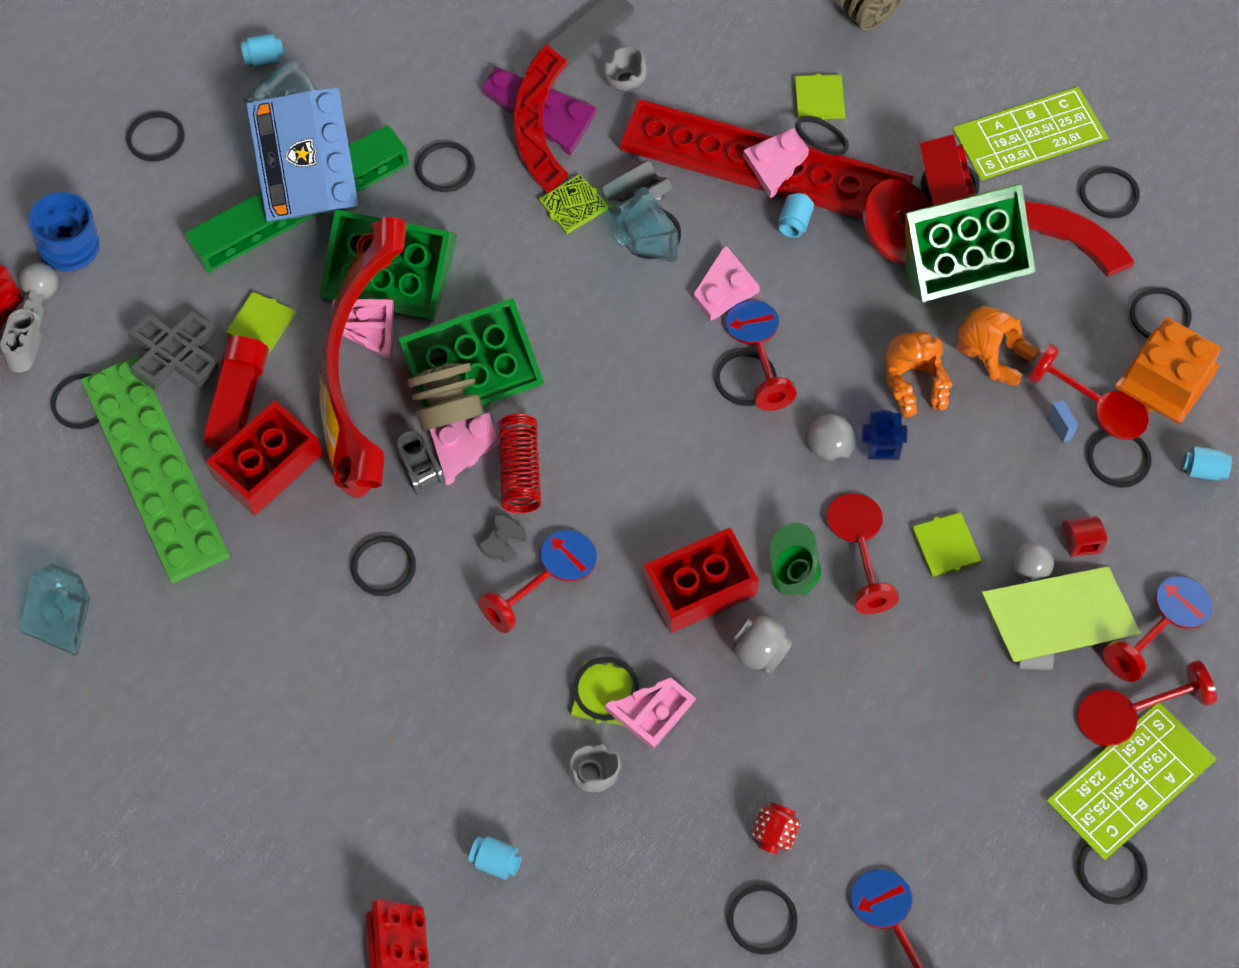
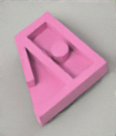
[743,128,809,198]
[694,246,760,321]
[332,299,394,358]
[430,413,498,485]
[605,678,696,750]

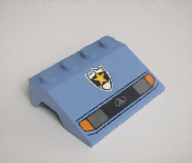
[246,87,359,222]

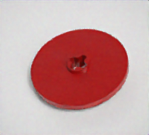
[863,179,932,265]

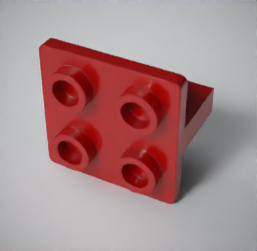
[366,899,429,968]

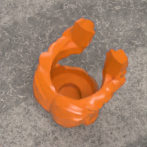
[956,306,1040,386]
[884,331,952,418]

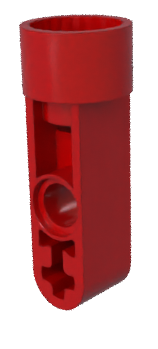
[204,335,269,450]

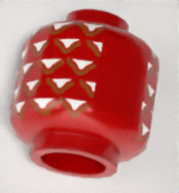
[751,802,801,855]

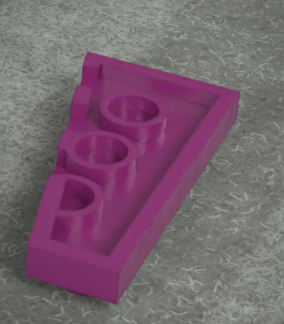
[482,67,596,156]

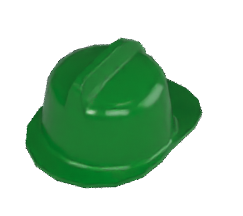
[770,522,822,595]

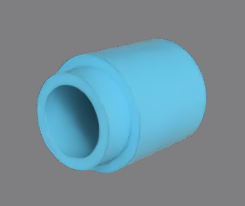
[241,33,284,66]
[778,193,814,238]
[1182,446,1232,481]
[468,836,522,880]

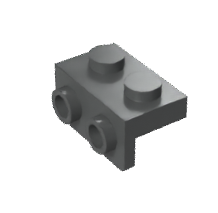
[600,160,673,217]

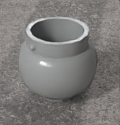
[733,616,793,675]

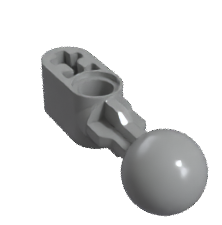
[0,262,59,373]
[1012,542,1054,670]

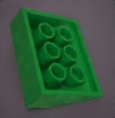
[905,184,1036,302]
[319,209,457,320]
[396,298,545,408]

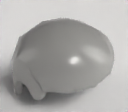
[605,46,647,91]
[807,414,856,461]
[568,744,621,793]

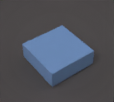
[1048,400,1078,443]

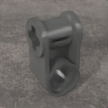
[397,431,445,495]

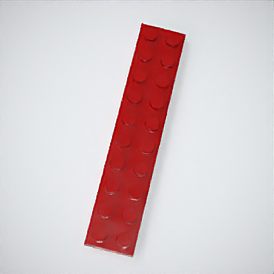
[620,99,914,221]

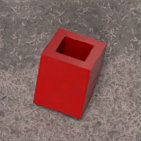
[1062,516,1108,557]

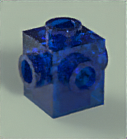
[862,410,908,460]

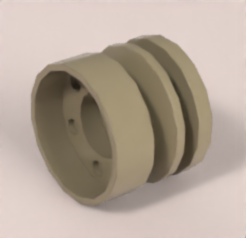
[833,0,902,31]
[407,363,484,431]

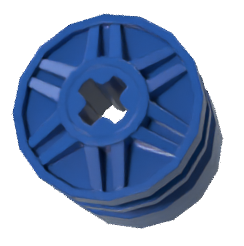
[29,192,100,272]

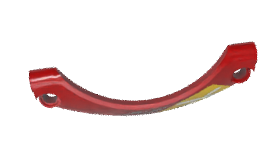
[320,217,406,498]

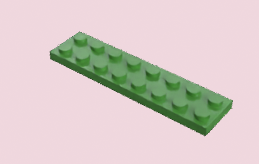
[81,355,231,584]

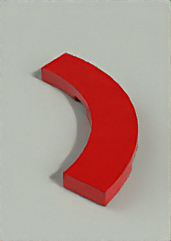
[514,43,569,194]
[1024,202,1135,277]

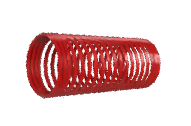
[498,413,541,514]

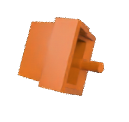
[1115,316,1222,425]

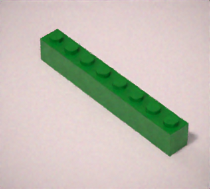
[185,124,409,274]

